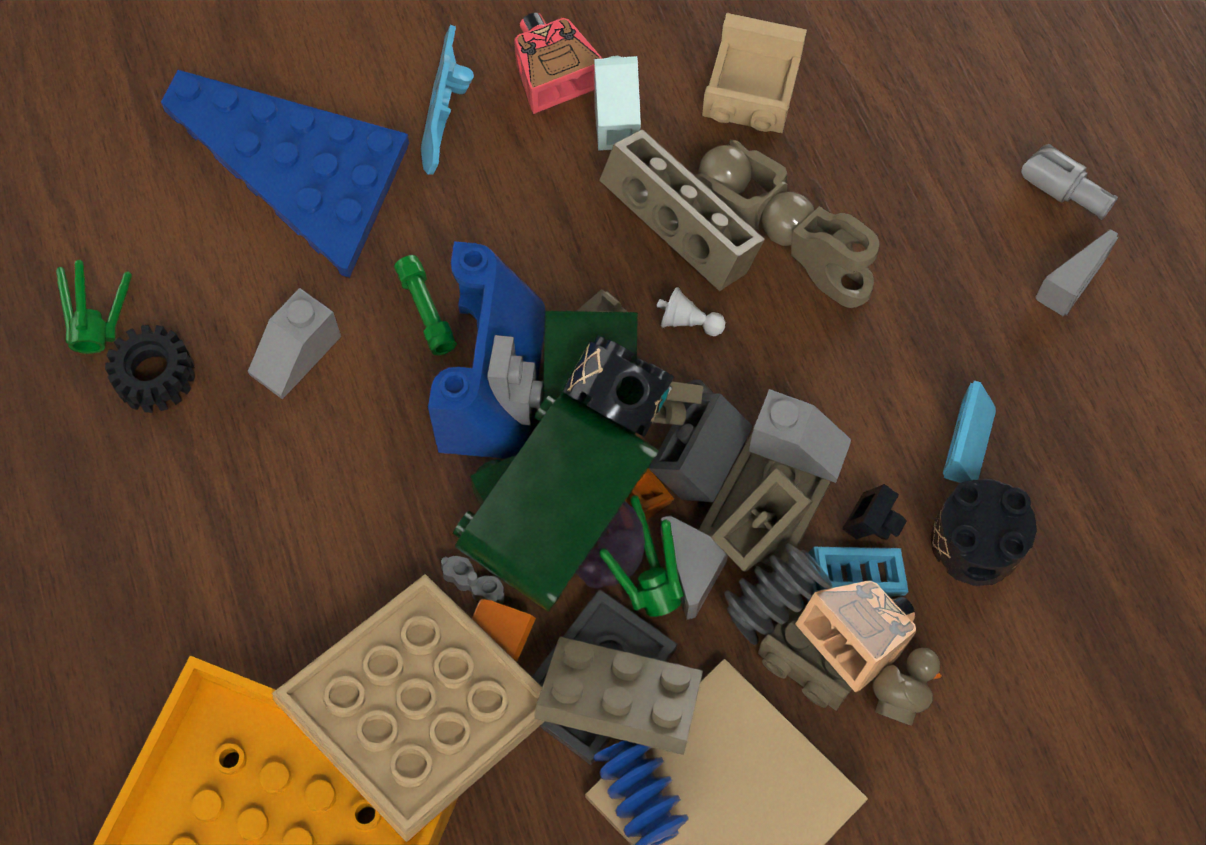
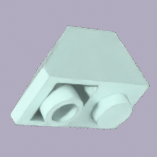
[594,56,641,151]

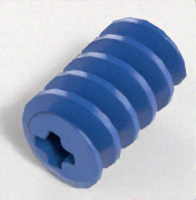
[593,741,689,845]

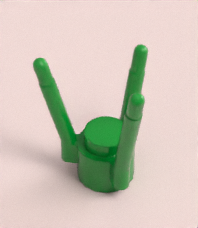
[56,260,132,354]
[599,495,684,617]

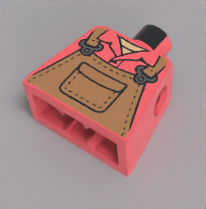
[514,13,602,114]

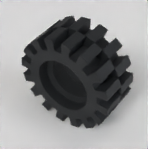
[105,325,195,413]

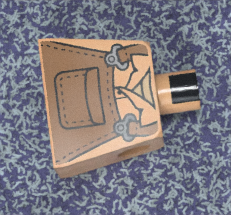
[795,580,916,692]

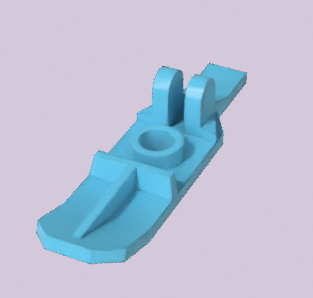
[420,25,474,174]

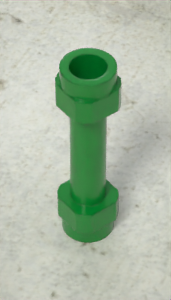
[394,255,457,356]

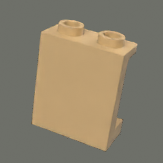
[702,13,807,133]

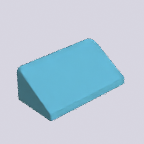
[943,381,996,483]

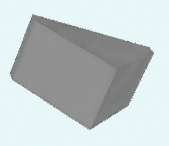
[660,516,728,620]

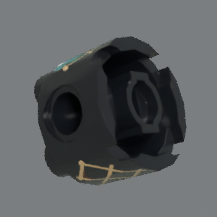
[562,335,674,437]
[930,479,1037,586]

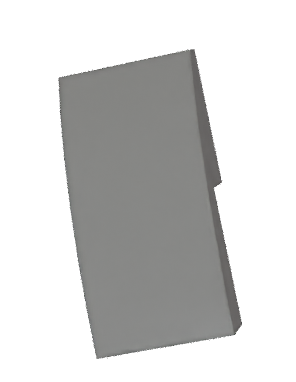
[487,335,544,425]

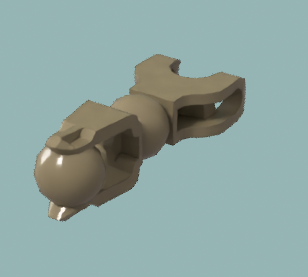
[694,139,879,308]

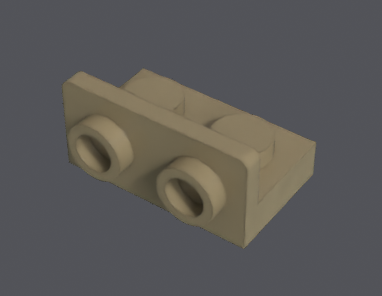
[758,608,852,711]

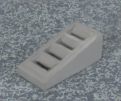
[1036,229,1118,316]

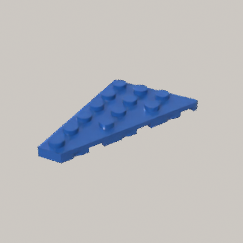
[161,70,409,278]

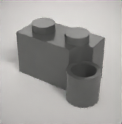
[649,379,753,502]

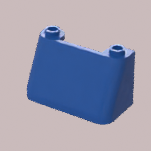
[428,241,545,459]

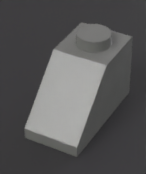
[248,288,341,399]
[749,389,851,483]

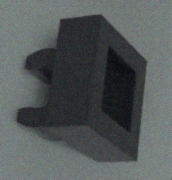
[842,484,907,540]

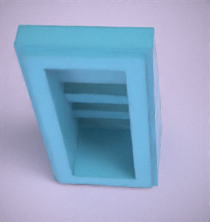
[807,547,909,602]

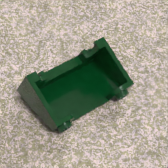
[452,392,659,612]

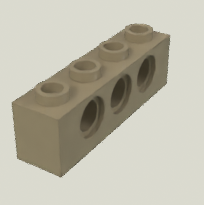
[599,129,765,291]

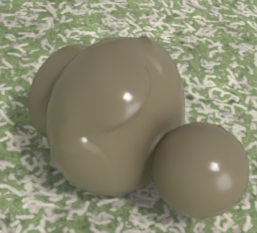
[873,647,942,726]

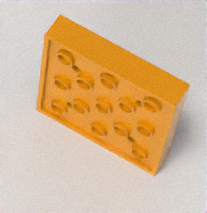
[93,656,458,845]

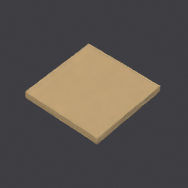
[272,574,545,842]
[585,659,868,845]

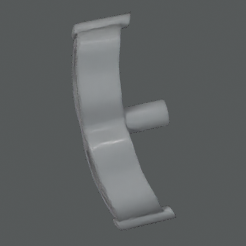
[441,556,504,604]

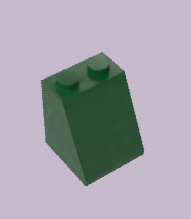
[543,311,638,435]

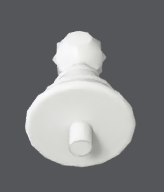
[657,287,726,336]

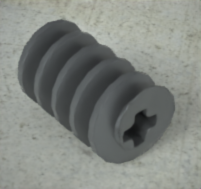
[724,543,832,645]

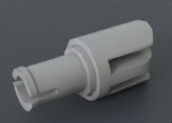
[1021,144,1118,220]

